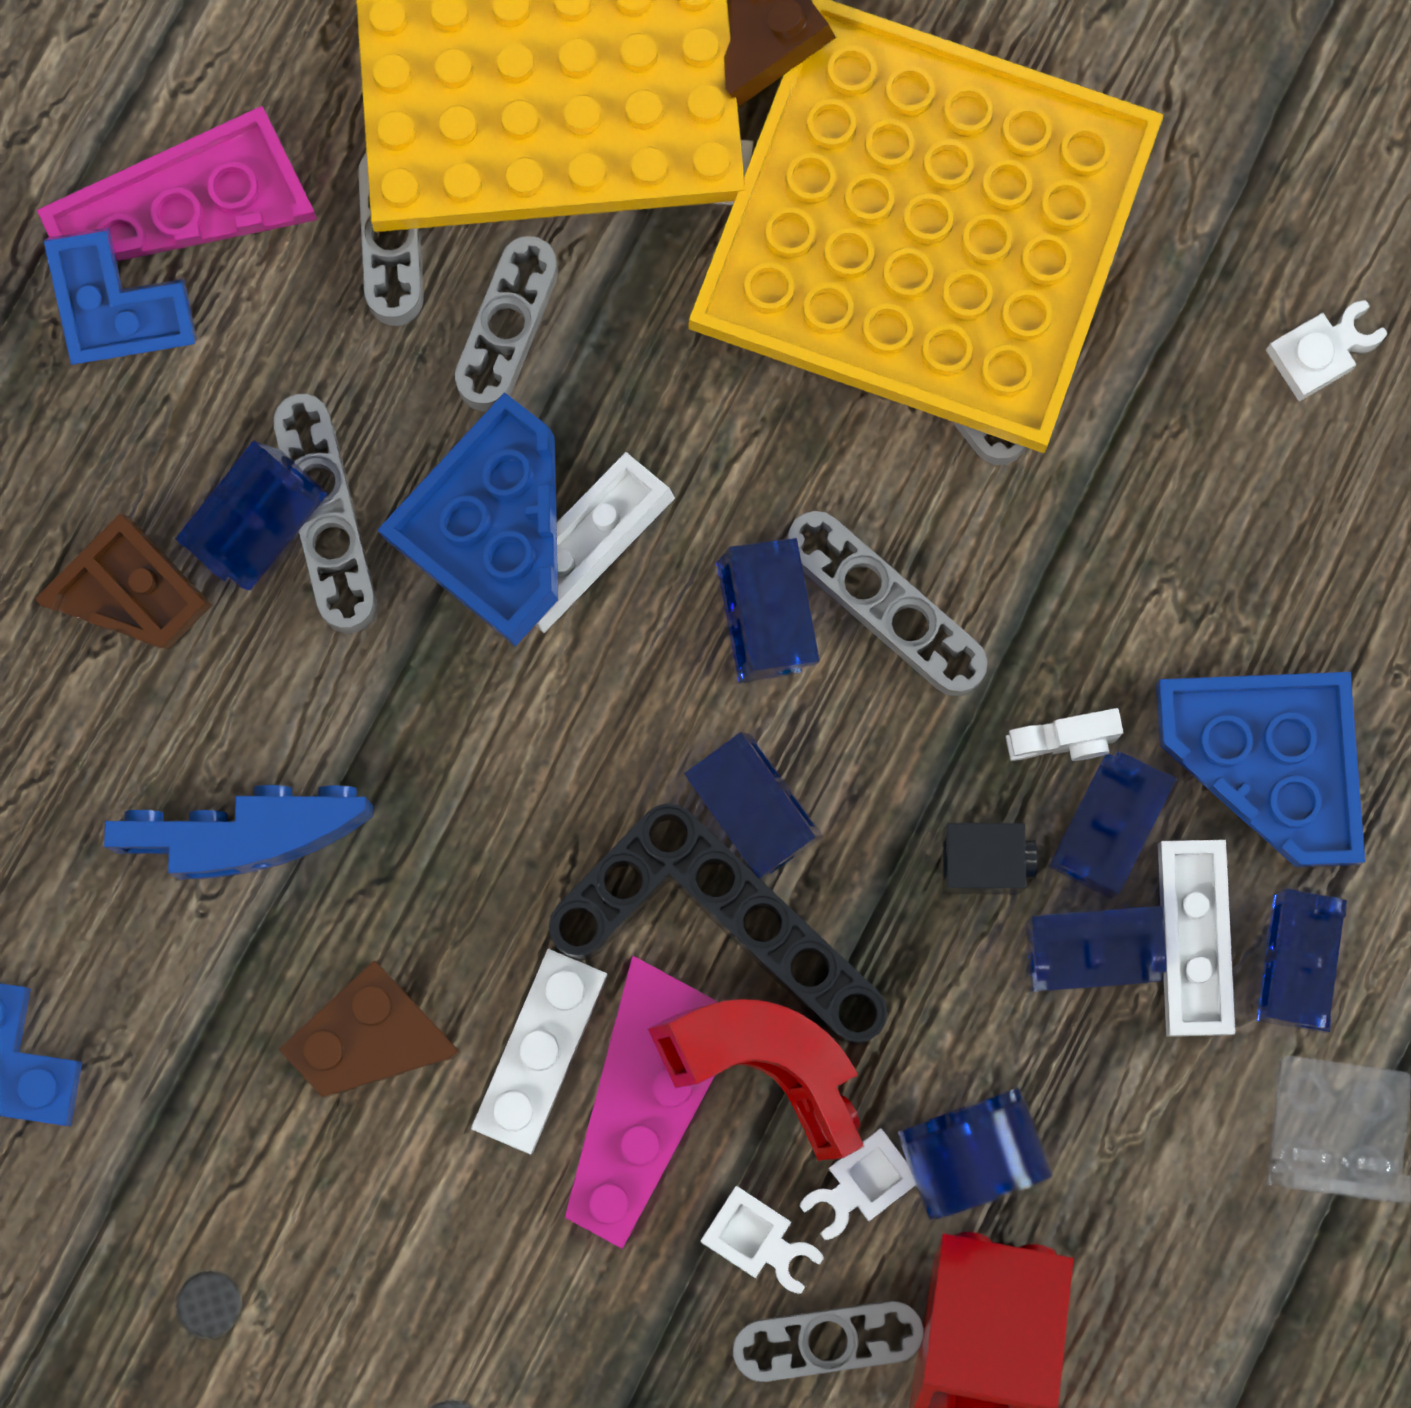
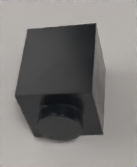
[942,823,1037,895]

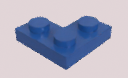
[44,227,197,365]
[0,983,83,1126]

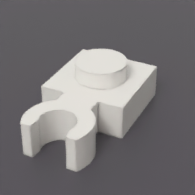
[1266,301,1387,402]
[1005,708,1124,761]
[799,1128,921,1240]
[700,1186,824,1294]

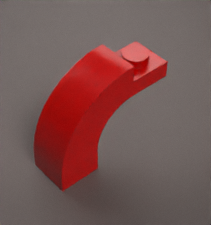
[648,999,865,1161]

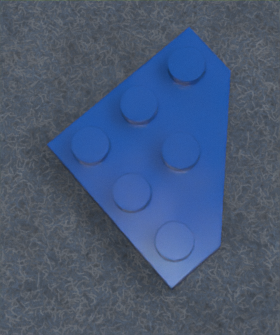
[378,392,558,647]
[1156,672,1365,868]

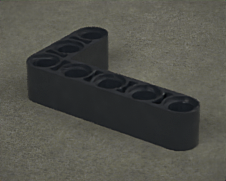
[549,803,888,1045]

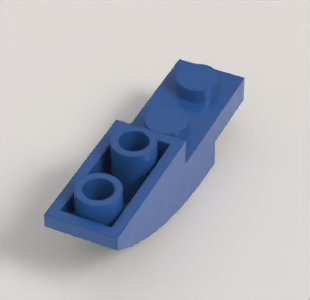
[104,785,373,880]

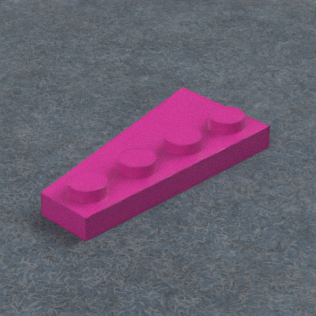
[37,106,318,261]
[565,955,718,1249]

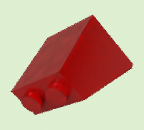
[908,1232,1074,1408]

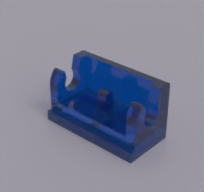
[175,440,328,591]
[716,538,820,684]
[684,732,824,878]
[1048,751,1177,899]
[1256,888,1347,1033]
[1025,906,1167,992]

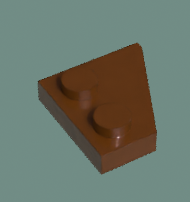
[724,0,836,107]
[35,513,212,649]
[278,960,460,1098]

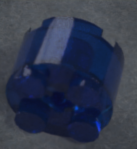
[898,1087,1053,1220]

